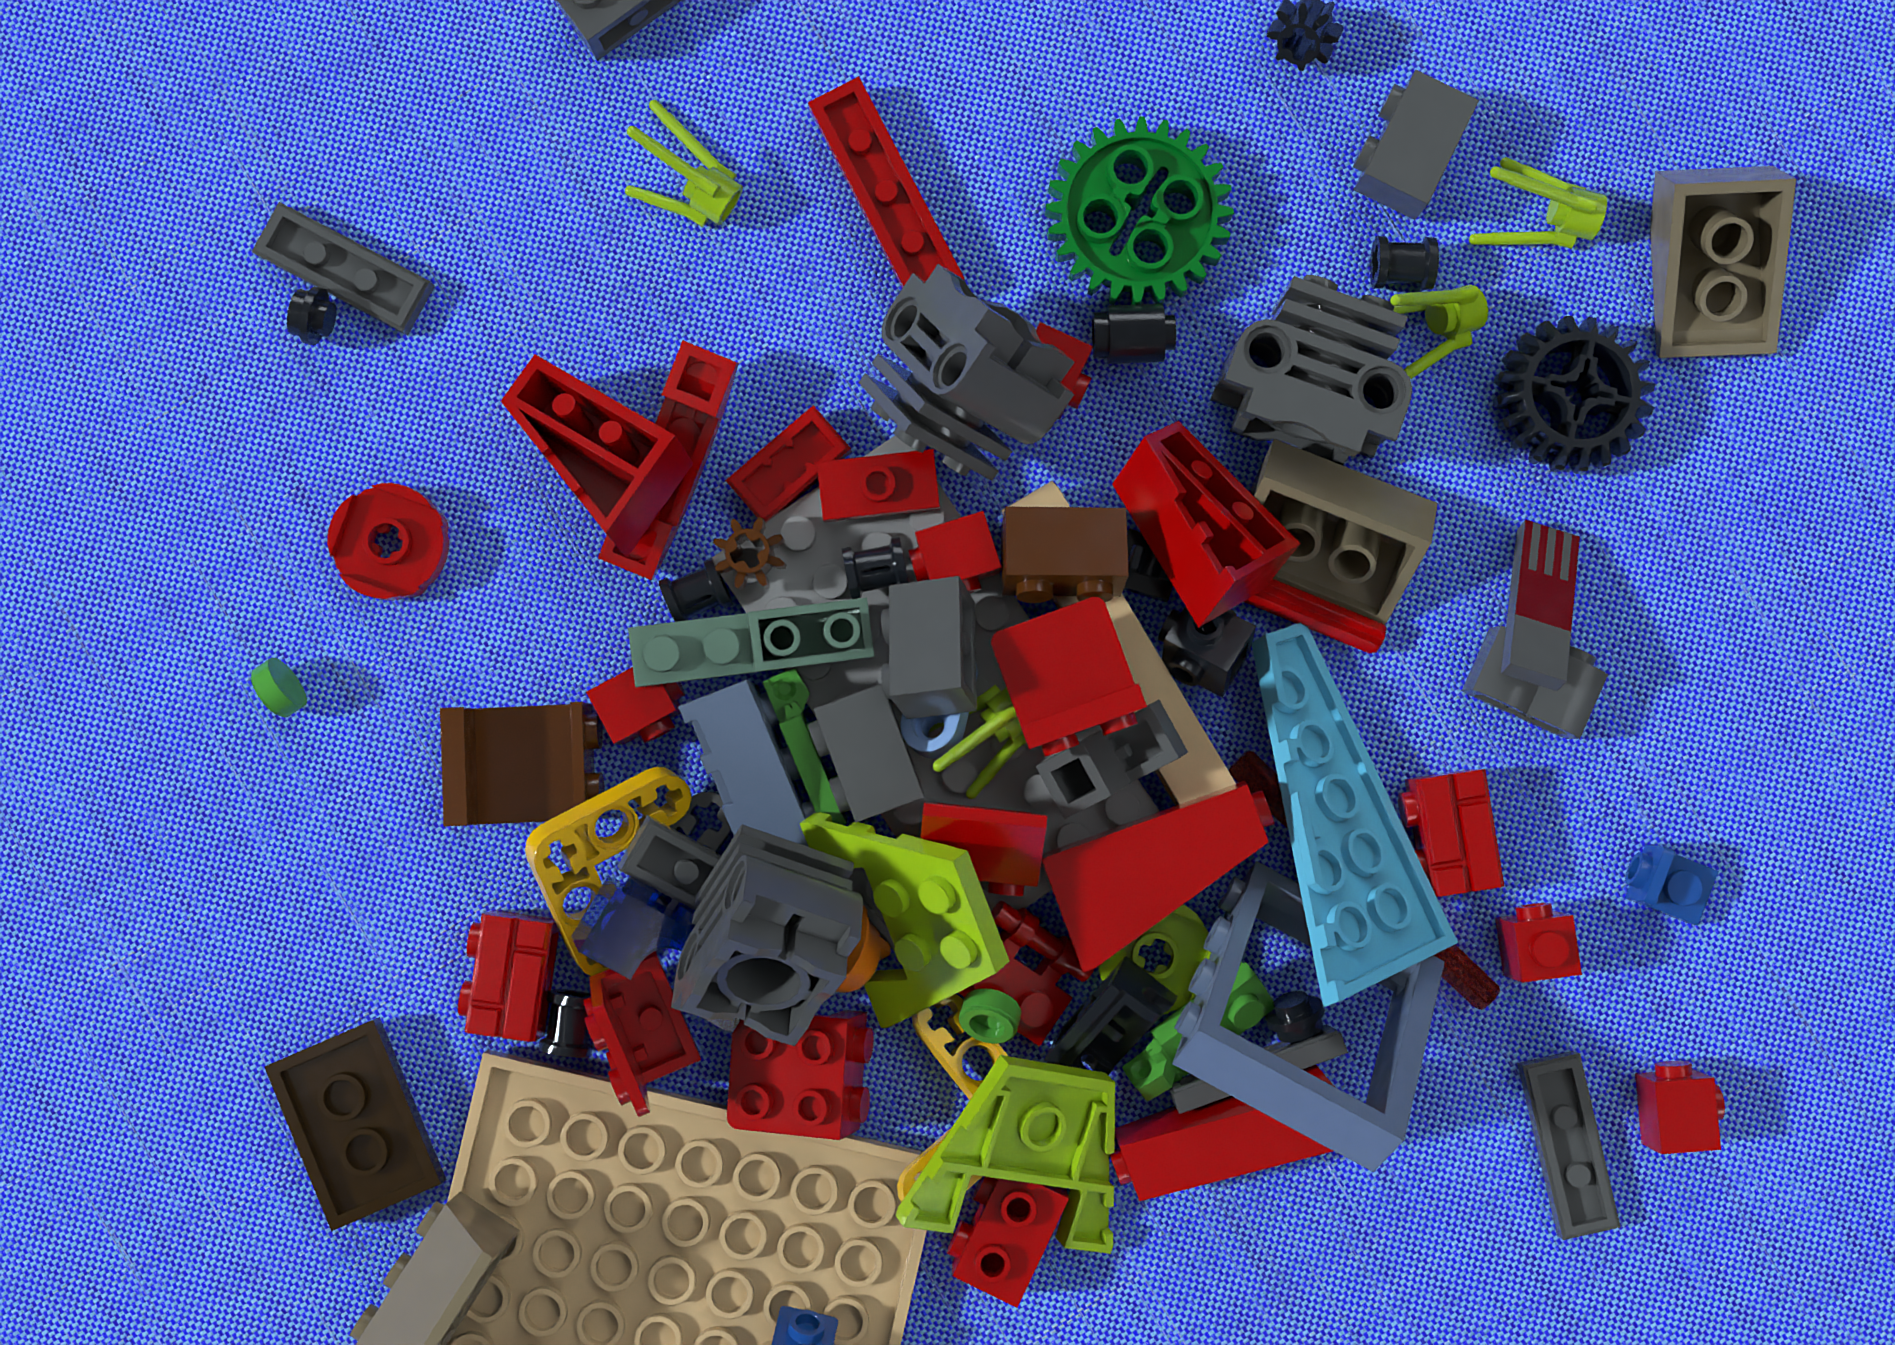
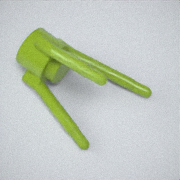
[625,100,743,228]
[1469,157,1607,249]
[1390,285,1488,379]
[905,685,1026,799]

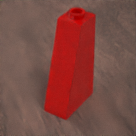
[1042,781,1275,973]
[1109,1065,1335,1201]

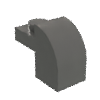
[1036,699,1188,820]

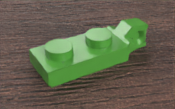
[763,668,847,825]
[1122,962,1274,1102]

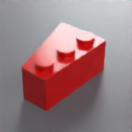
[501,354,694,558]
[1112,420,1301,628]

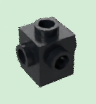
[1158,606,1256,698]

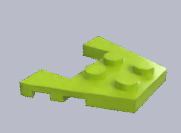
[799,812,1009,1028]
[896,1055,1115,1254]

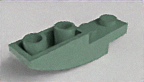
[628,598,875,687]

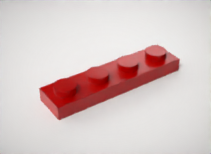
[808,76,965,288]

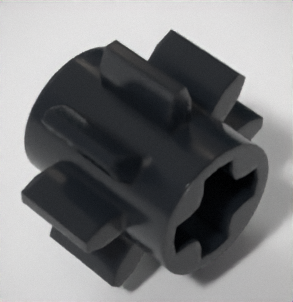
[1267,0,1344,71]

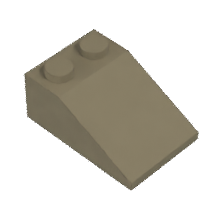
[1650,166,1796,358]

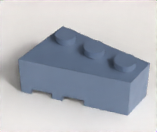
[678,680,816,847]

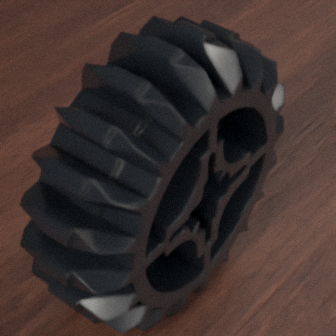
[1492,315,1656,474]

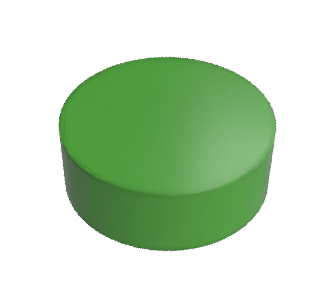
[251,657,307,717]
[959,989,1021,1044]

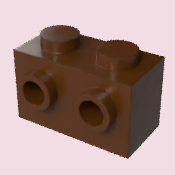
[1001,506,1129,603]

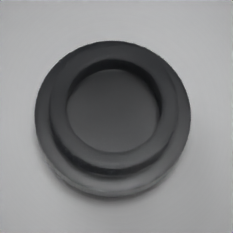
[287,287,337,346]
[1265,991,1325,1043]

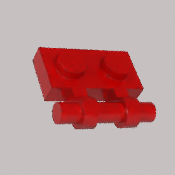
[958,901,1094,1046]

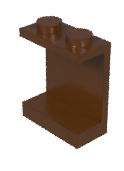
[440,702,605,827]

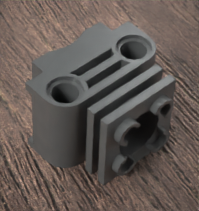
[859,264,1074,481]
[1210,275,1412,465]
[671,824,863,1046]

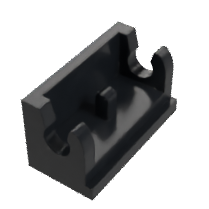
[1044,956,1178,1075]

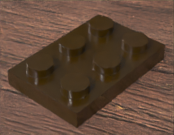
[264,1017,447,1231]

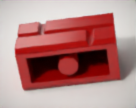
[1398,769,1504,897]
[458,910,560,1042]

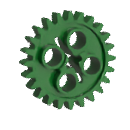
[1045,116,1234,305]

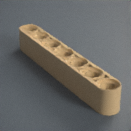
[1001,481,1236,806]

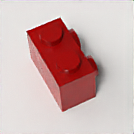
[947,1176,1069,1308]

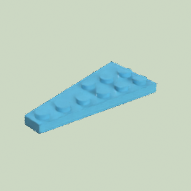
[1252,623,1458,1008]

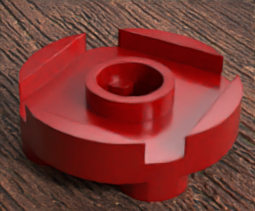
[327,483,449,601]

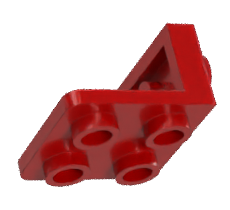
[991,597,1147,757]
[583,949,701,1117]
[727,1010,874,1140]

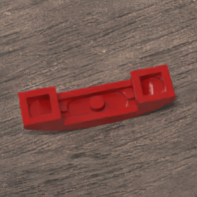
[598,340,739,580]

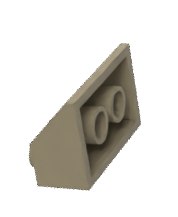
[1250,439,1438,625]
[349,1192,520,1345]

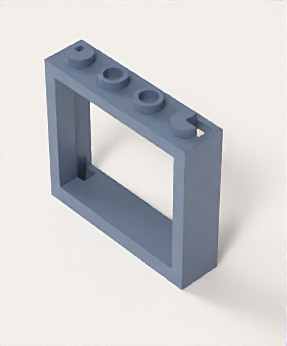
[1172,861,1445,1172]

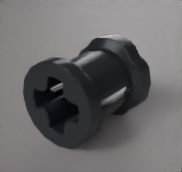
[1370,236,1439,290]
[842,537,909,599]
[659,558,733,622]
[539,989,593,1058]

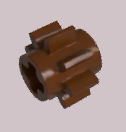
[713,517,787,591]

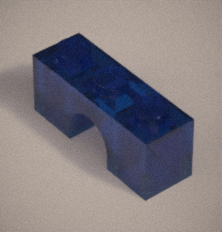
[571,875,741,1034]

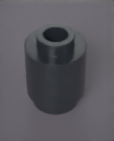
[1092,303,1176,364]

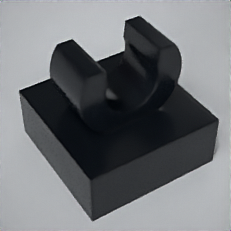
[1123,529,1173,602]

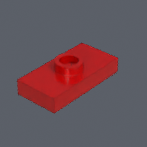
[725,405,852,524]
[817,449,940,523]

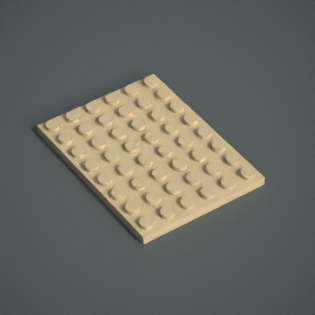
[447,1049,927,1345]

